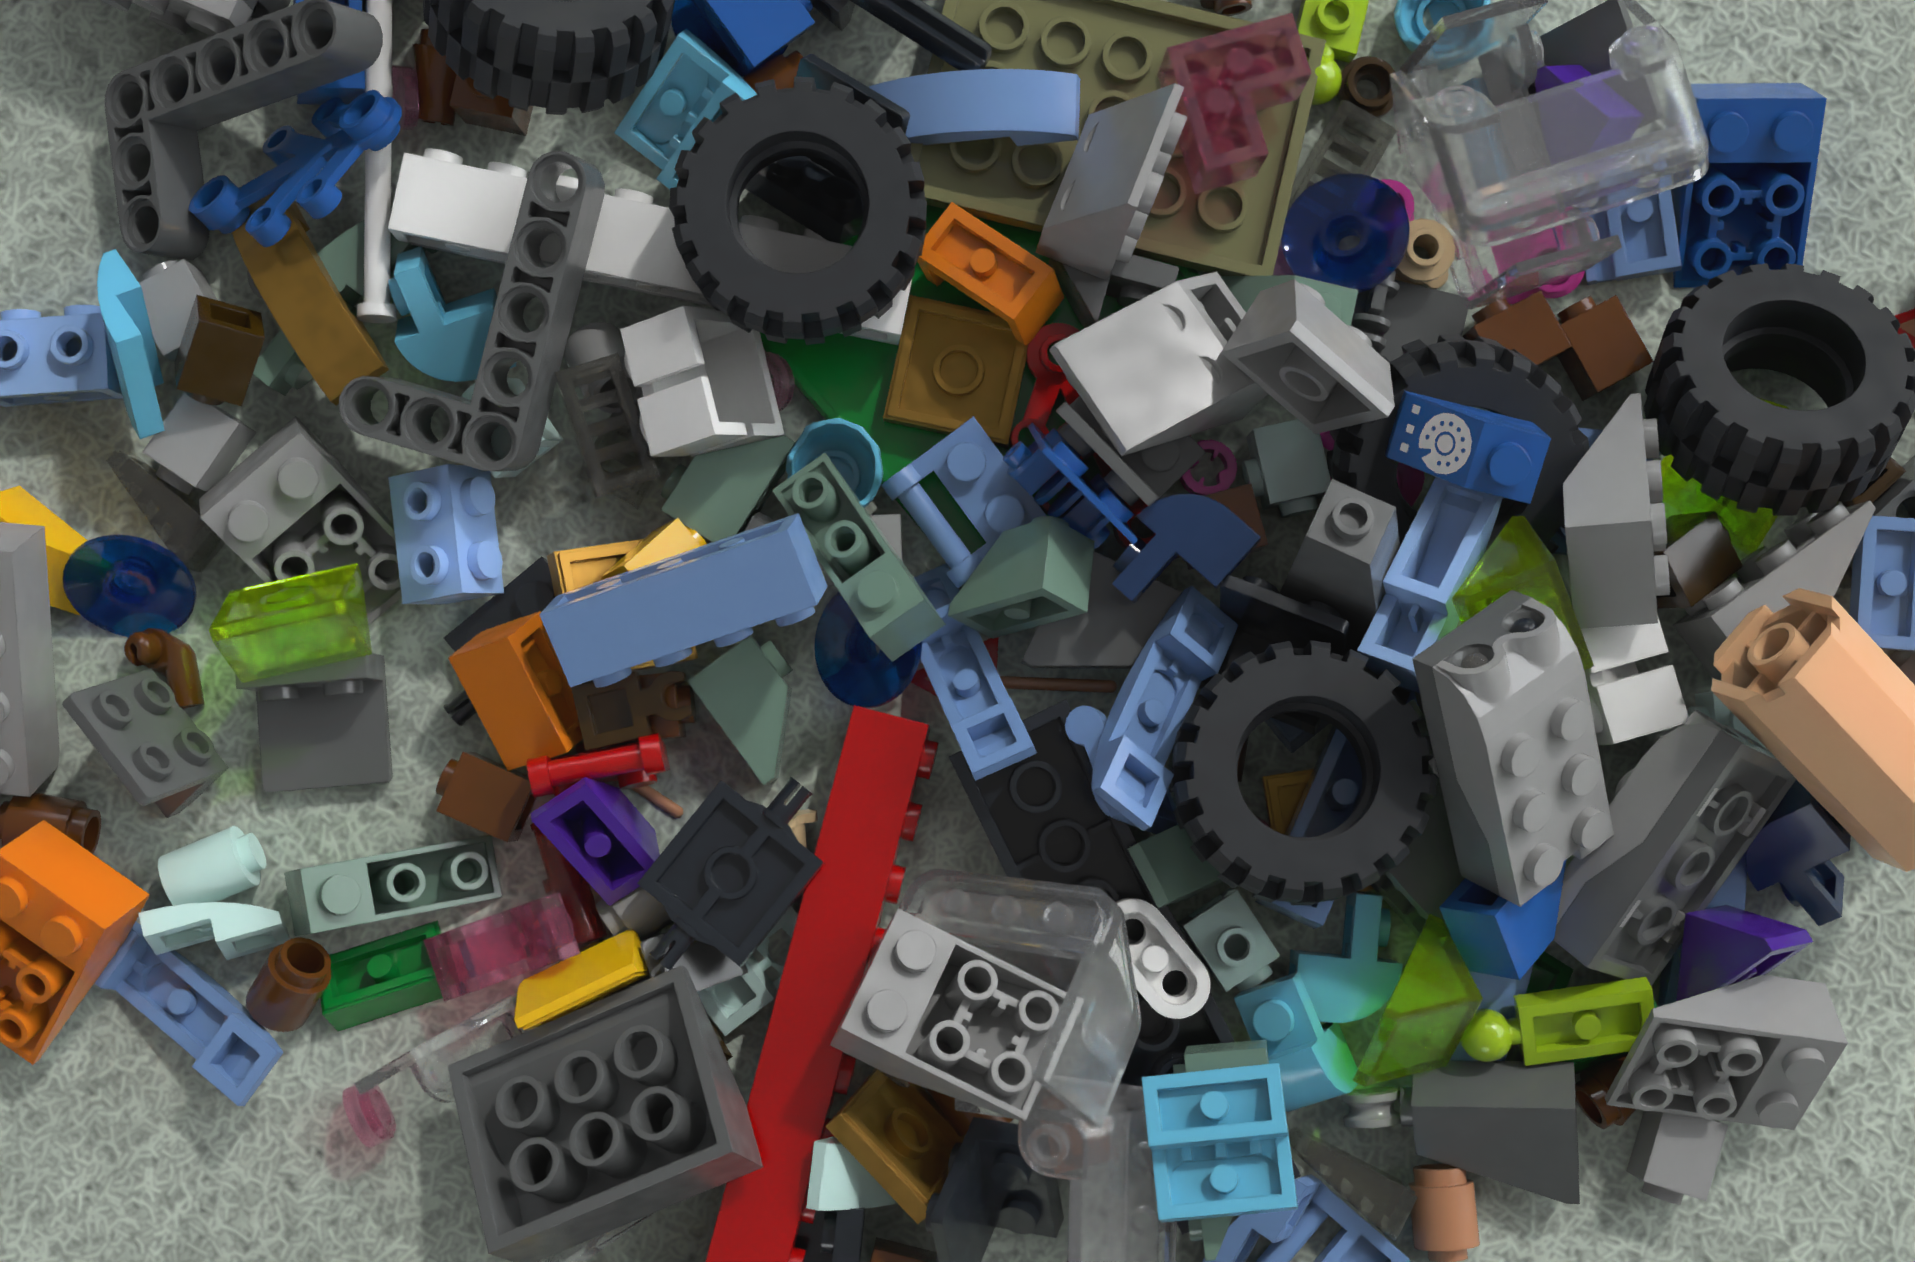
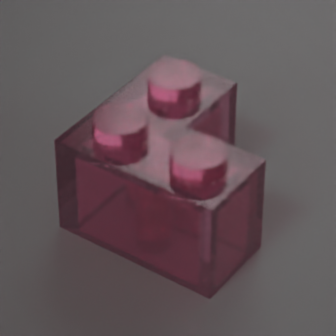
[1157,13,1312,194]

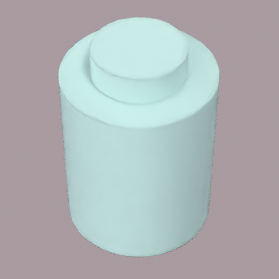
[158,826,266,905]

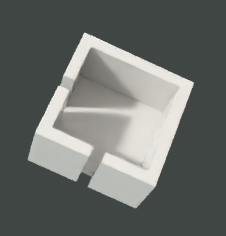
[620,305,785,457]
[1560,616,1689,745]

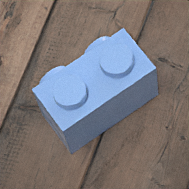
[0,305,123,407]
[388,464,504,605]

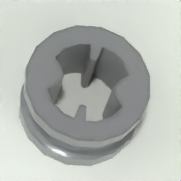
[1341,1087,1401,1128]

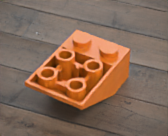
[0,820,150,1065]

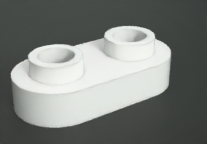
[1099,898,1210,1019]

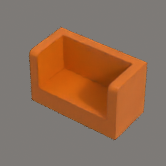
[917,202,1064,346]
[448,611,583,771]

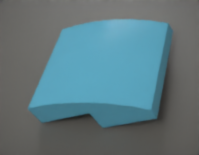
[614,29,757,189]
[97,249,165,439]
[1142,1063,1298,1223]

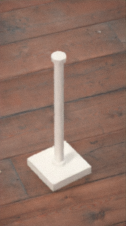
[357,0,397,323]

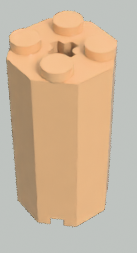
[1711,588,1915,872]

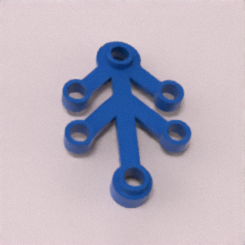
[189,90,402,247]

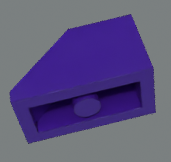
[530,777,660,906]

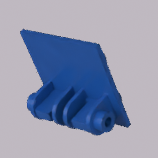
[1003,422,1138,549]

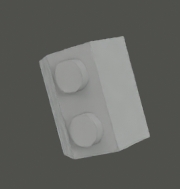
[1221,279,1395,434]

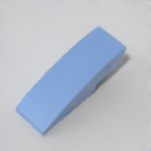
[1357,477,1503,693]

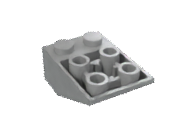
[1036,83,1187,281]
[1049,272,1268,456]
[1563,393,1670,629]
[199,416,402,653]
[1673,500,1876,681]
[830,908,1079,1122]
[1605,975,1848,1130]

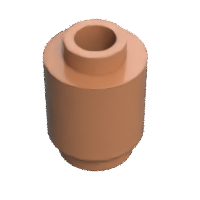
[1408,1163,1480,1262]

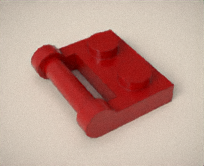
[527,733,670,798]

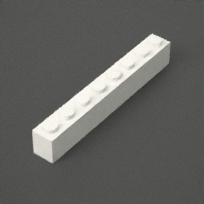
[388,148,912,345]

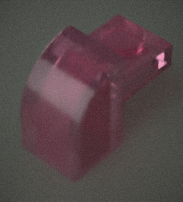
[424,891,581,1002]

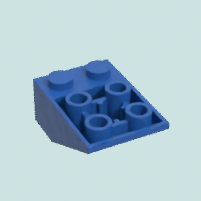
[1670,83,1827,288]

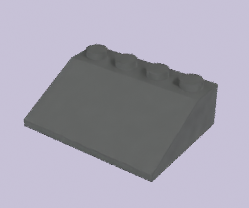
[448,965,763,1262]

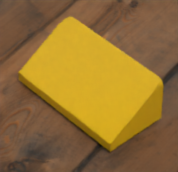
[514,929,650,1030]

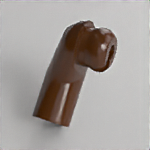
[124,628,205,709]

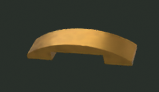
[232,192,389,406]

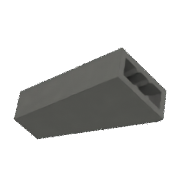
[1279,479,1400,653]

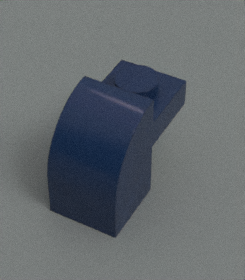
[1112,494,1261,603]
[1746,779,1851,926]

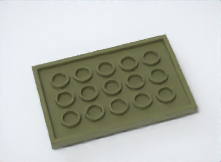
[911,0,1326,276]

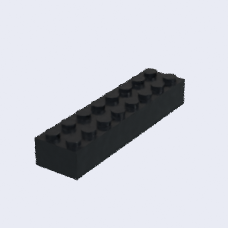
[949,699,1301,1235]

